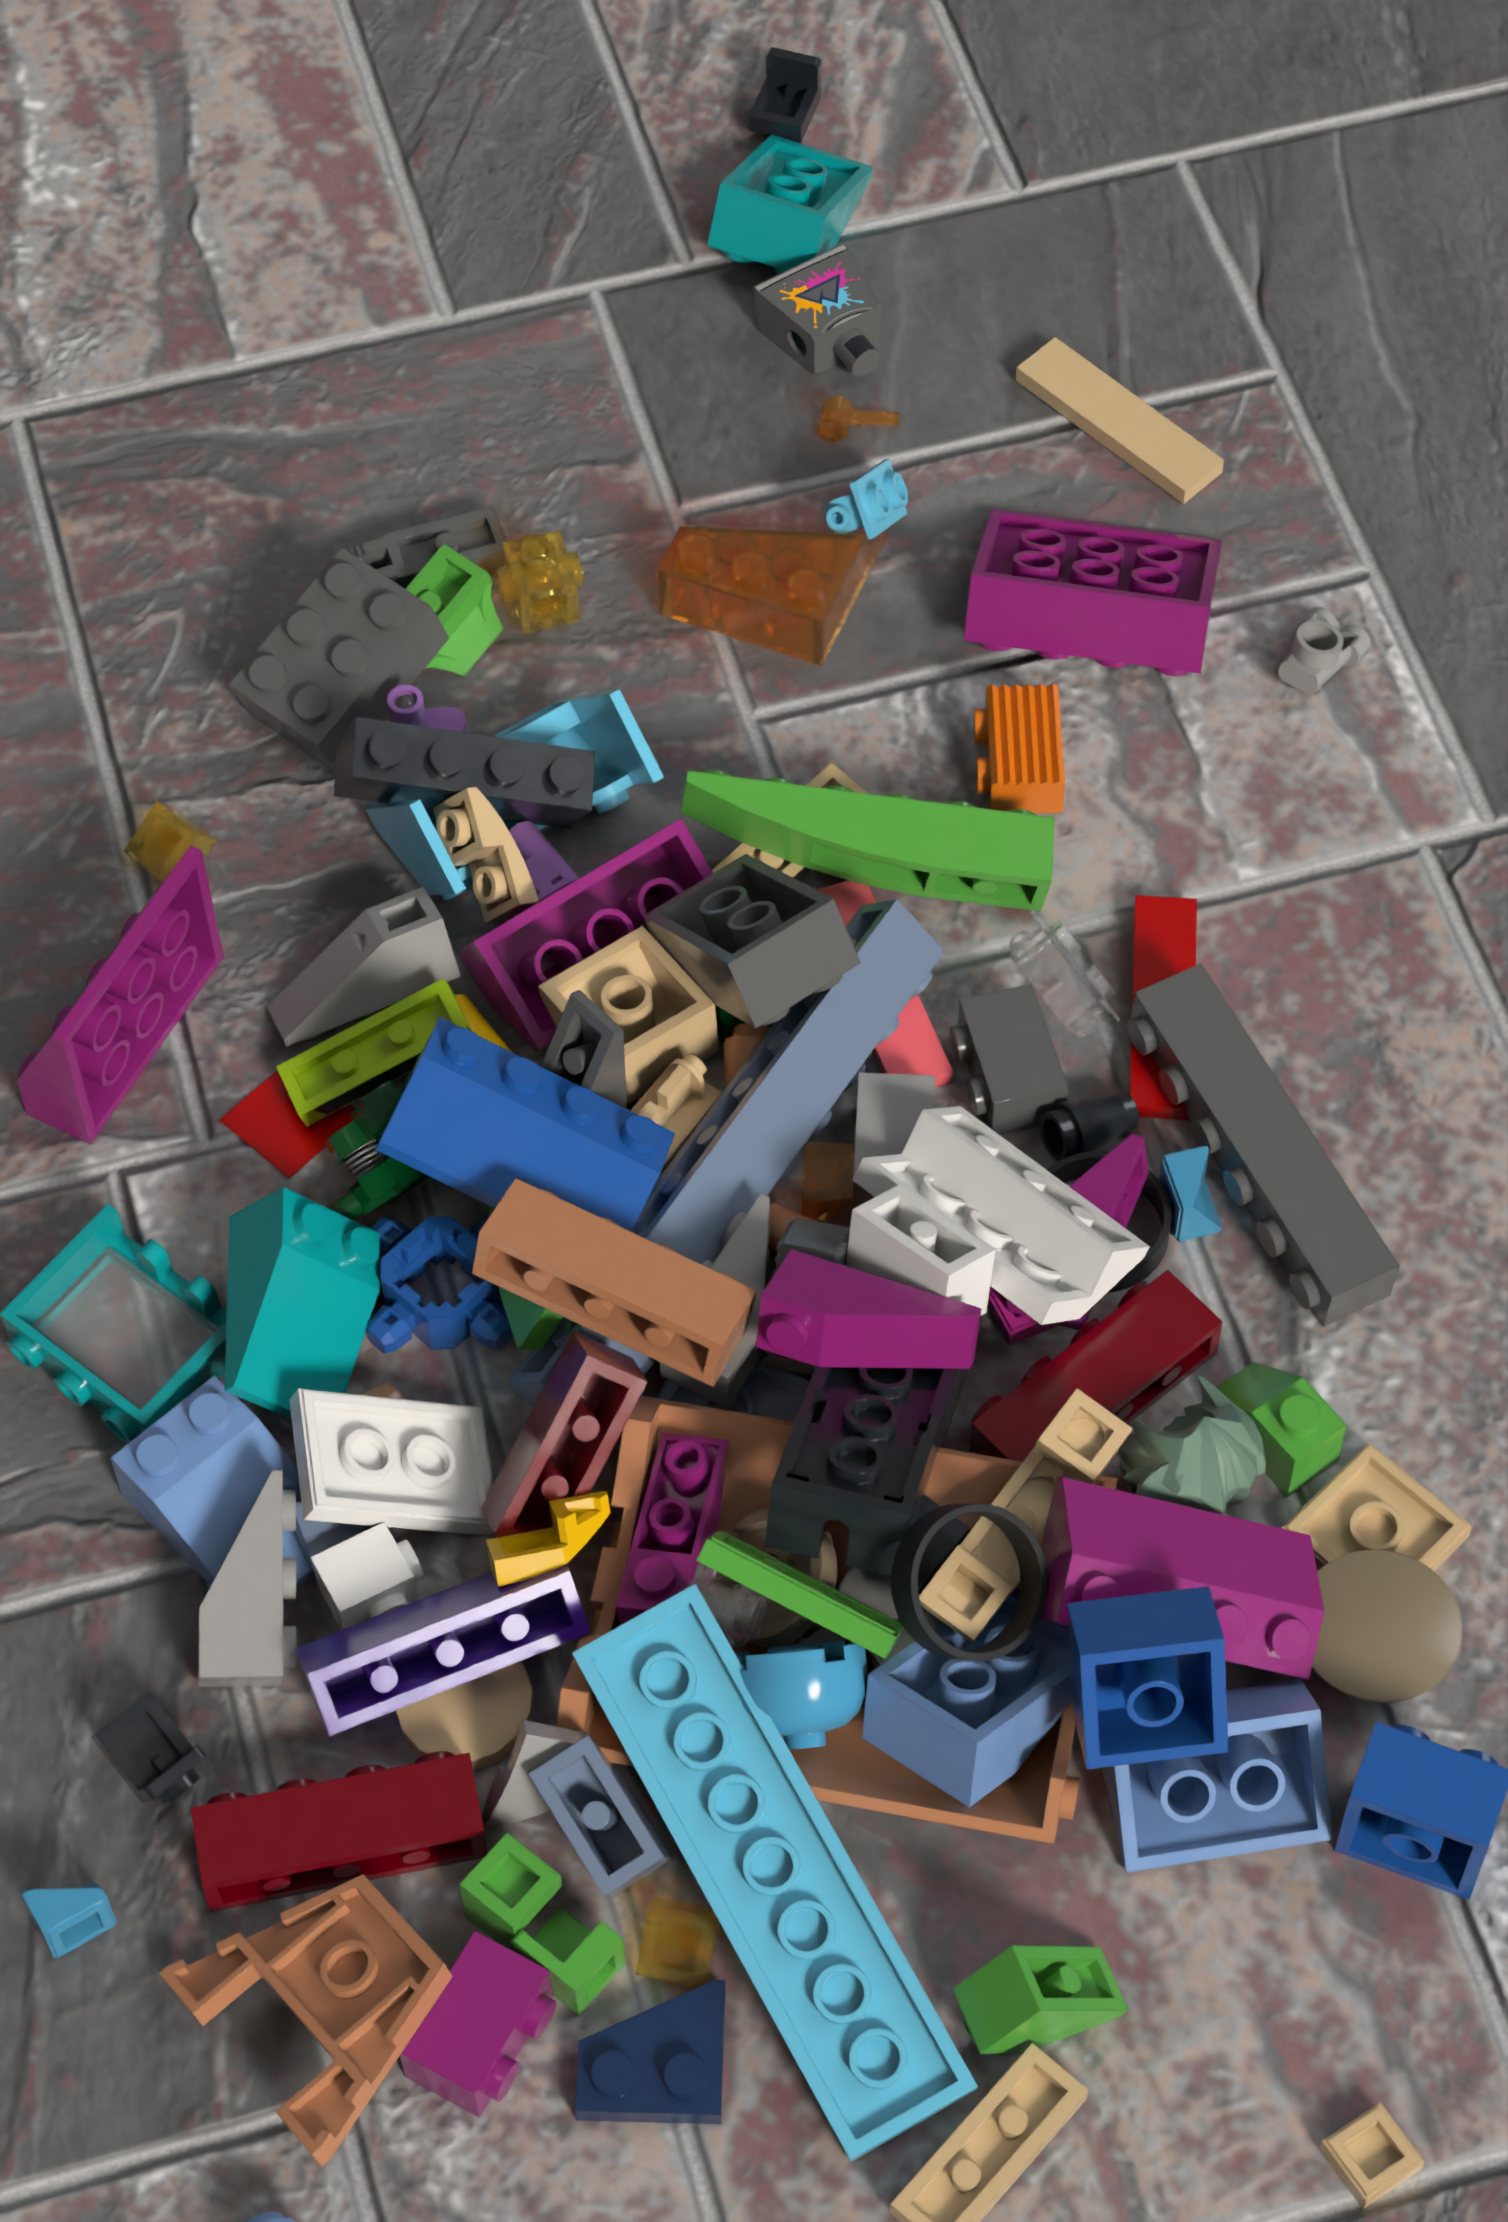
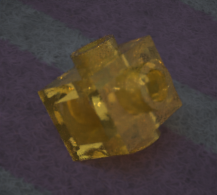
[495,530,584,634]

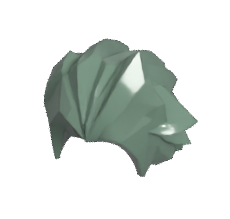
[1117,1375,1266,1515]

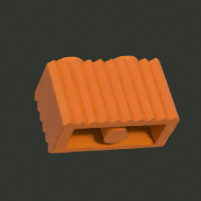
[973,683,1065,813]

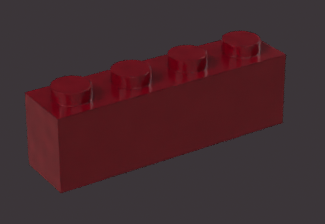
[970,1269,1223,1462]
[190,1751,488,1912]

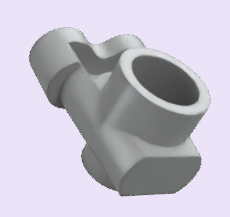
[1278,607,1371,695]

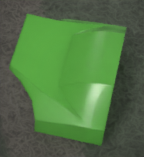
[406,543,503,676]

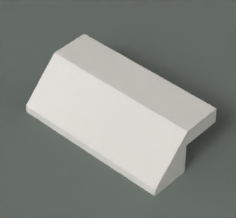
[852,1106,1150,1325]

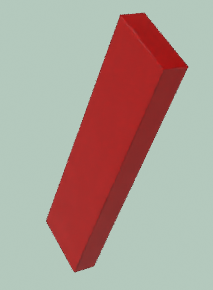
[1128,895,1197,1120]

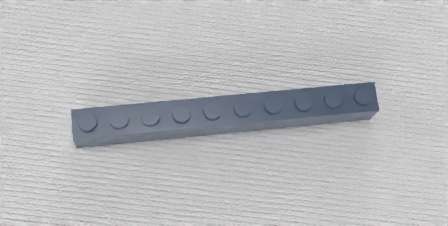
[507,899,945,1408]

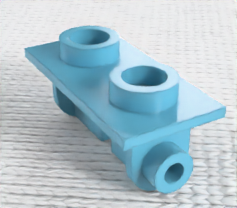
[824,459,908,540]

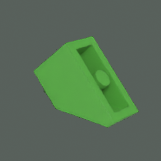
[1202,1362,1347,1497]
[953,1945,1129,2054]

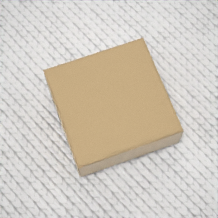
[1319,2102,1425,2209]

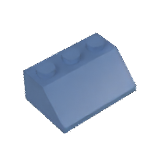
[1102,1679,1333,1873]

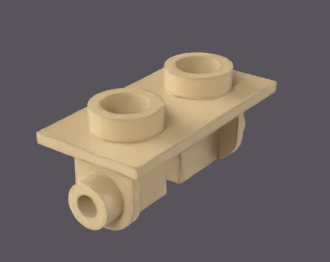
[631,1054,723,1169]

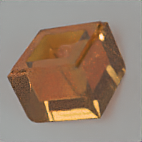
[802,1142,855,1223]

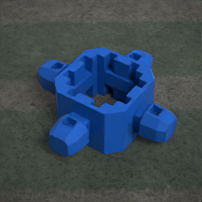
[366,1215,514,1354]

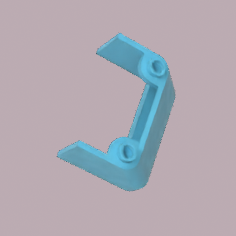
[365,689,664,900]

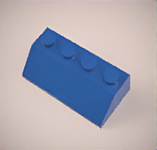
[375,1017,675,1232]

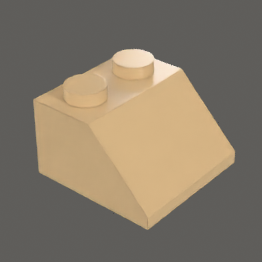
[538,926,719,1105]

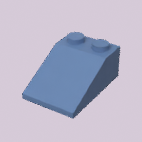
[111,1375,314,1588]
[862,1588,1073,1808]

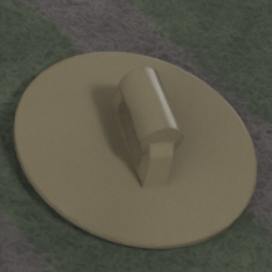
[1312,1549,1462,1703]

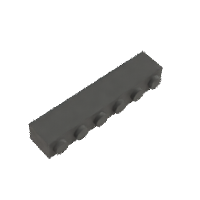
[1127,963,1400,1327]

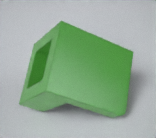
[459,1833,562,1950]
[511,1910,626,2016]

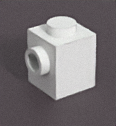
[310,1522,423,1631]

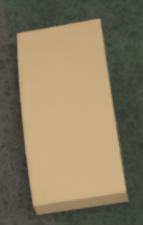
[433,787,539,923]

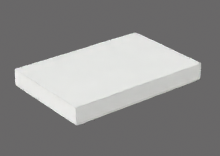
[289,1389,493,1536]

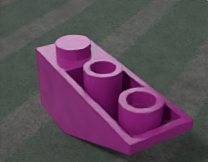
[615,1433,729,1625]

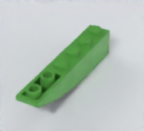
[680,770,1055,912]

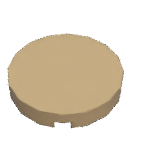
[396,1661,534,1771]

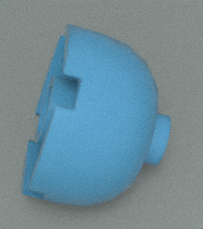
[734,1641,867,1749]

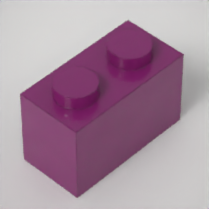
[400,1931,556,2118]

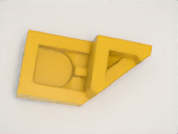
[486,1491,610,1587]

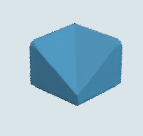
[1159,1146,1222,1242]
[21,1882,117,1958]

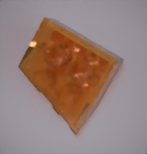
[657,522,887,666]

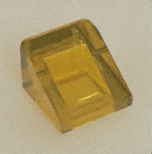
[124,801,218,882]
[636,1897,721,1987]

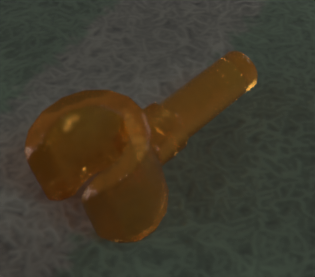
[817,396,899,442]

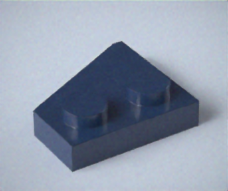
[575,1980,726,2124]

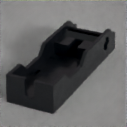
[764,1315,983,1576]

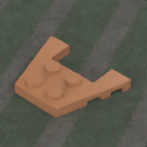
[159,1874,453,2167]

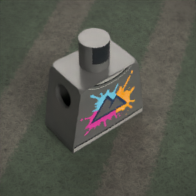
[753,243,881,376]

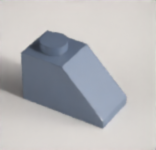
[529,1735,674,1896]

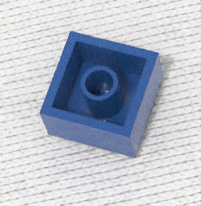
[1067,1586,1229,1769]
[1334,1722,1508,1900]

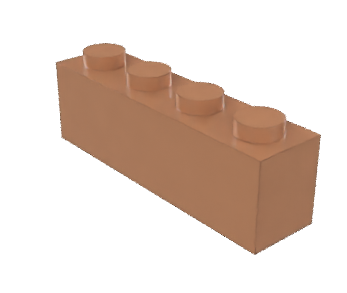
[472,1178,757,1387]

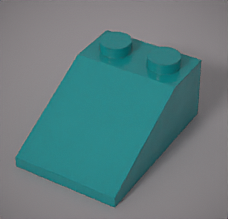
[707,134,874,274]
[225,1187,380,1420]

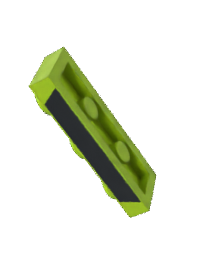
[276,978,472,1126]

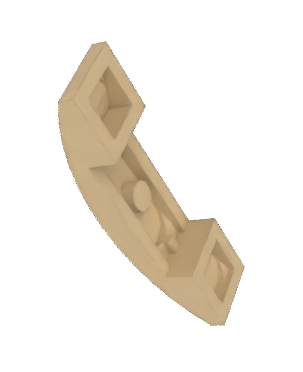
[919,1388,1133,1643]

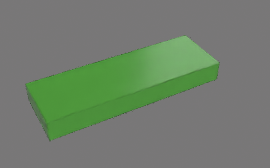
[696,1530,903,1659]

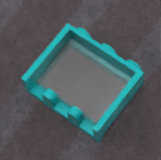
[0,1204,227,1444]

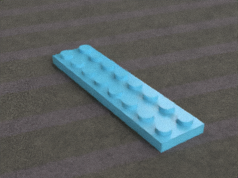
[572,1583,978,2162]

